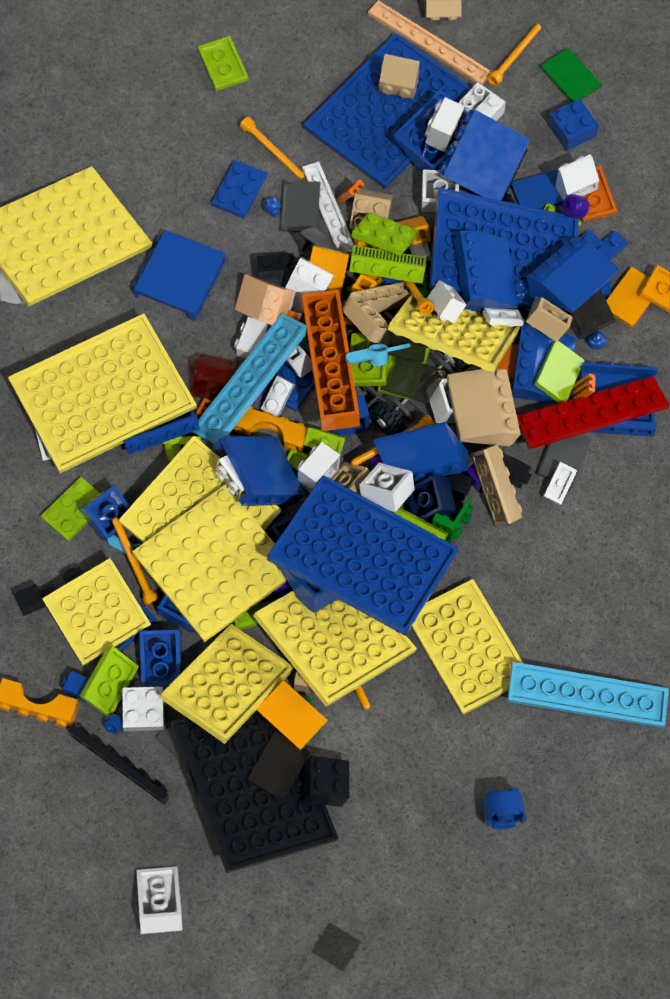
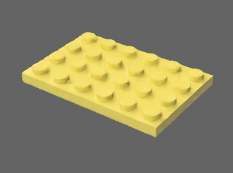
[411,579,524,715]
[160,624,294,744]

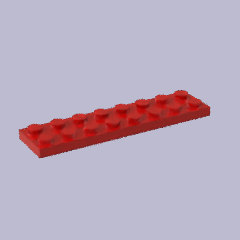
[517,376,669,450]

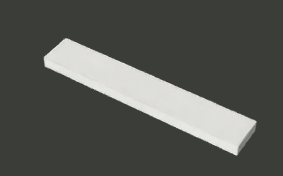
[302,161,354,255]

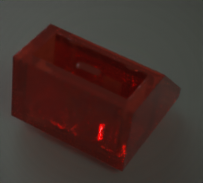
[191,354,237,401]

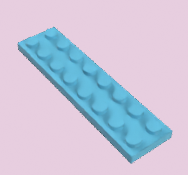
[193,313,307,446]
[507,662,669,728]

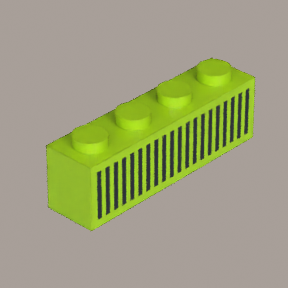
[349,245,427,284]

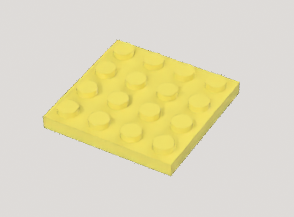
[42,558,151,666]

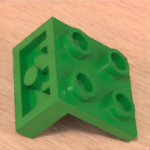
[432,498,473,544]

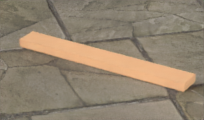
[368,0,491,85]

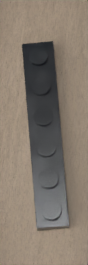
[68,725,169,805]

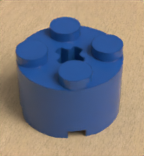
[482,788,526,830]

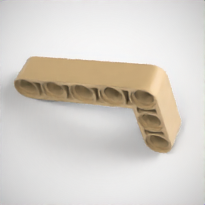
[343,282,412,343]

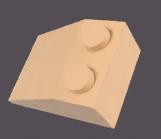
[235,274,294,325]

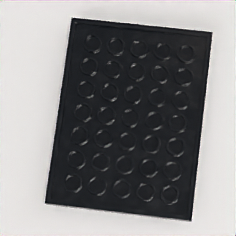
[171,711,339,873]

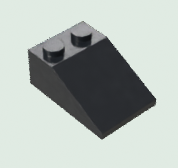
[257,253,295,288]

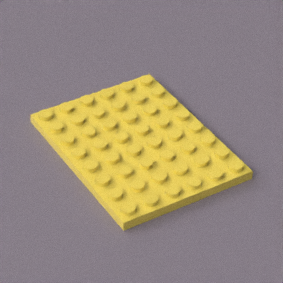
[0,166,153,307]
[8,314,197,473]

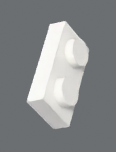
[483,308,524,327]
[261,375,295,417]
[543,462,577,505]

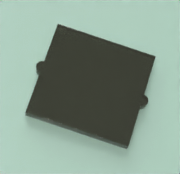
[313,923,361,972]

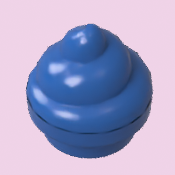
[263,197,281,217]
[587,331,606,349]
[104,714,123,734]

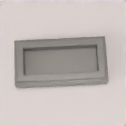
[409,241,431,262]

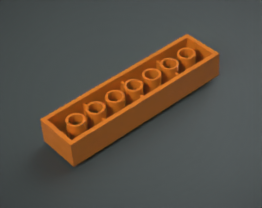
[302,289,360,431]

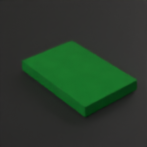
[540,48,601,103]

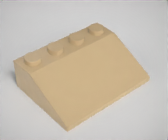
[446,369,521,447]

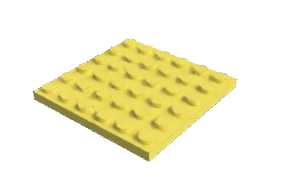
[388,283,525,372]
[118,436,282,543]
[132,484,287,642]
[253,590,417,707]

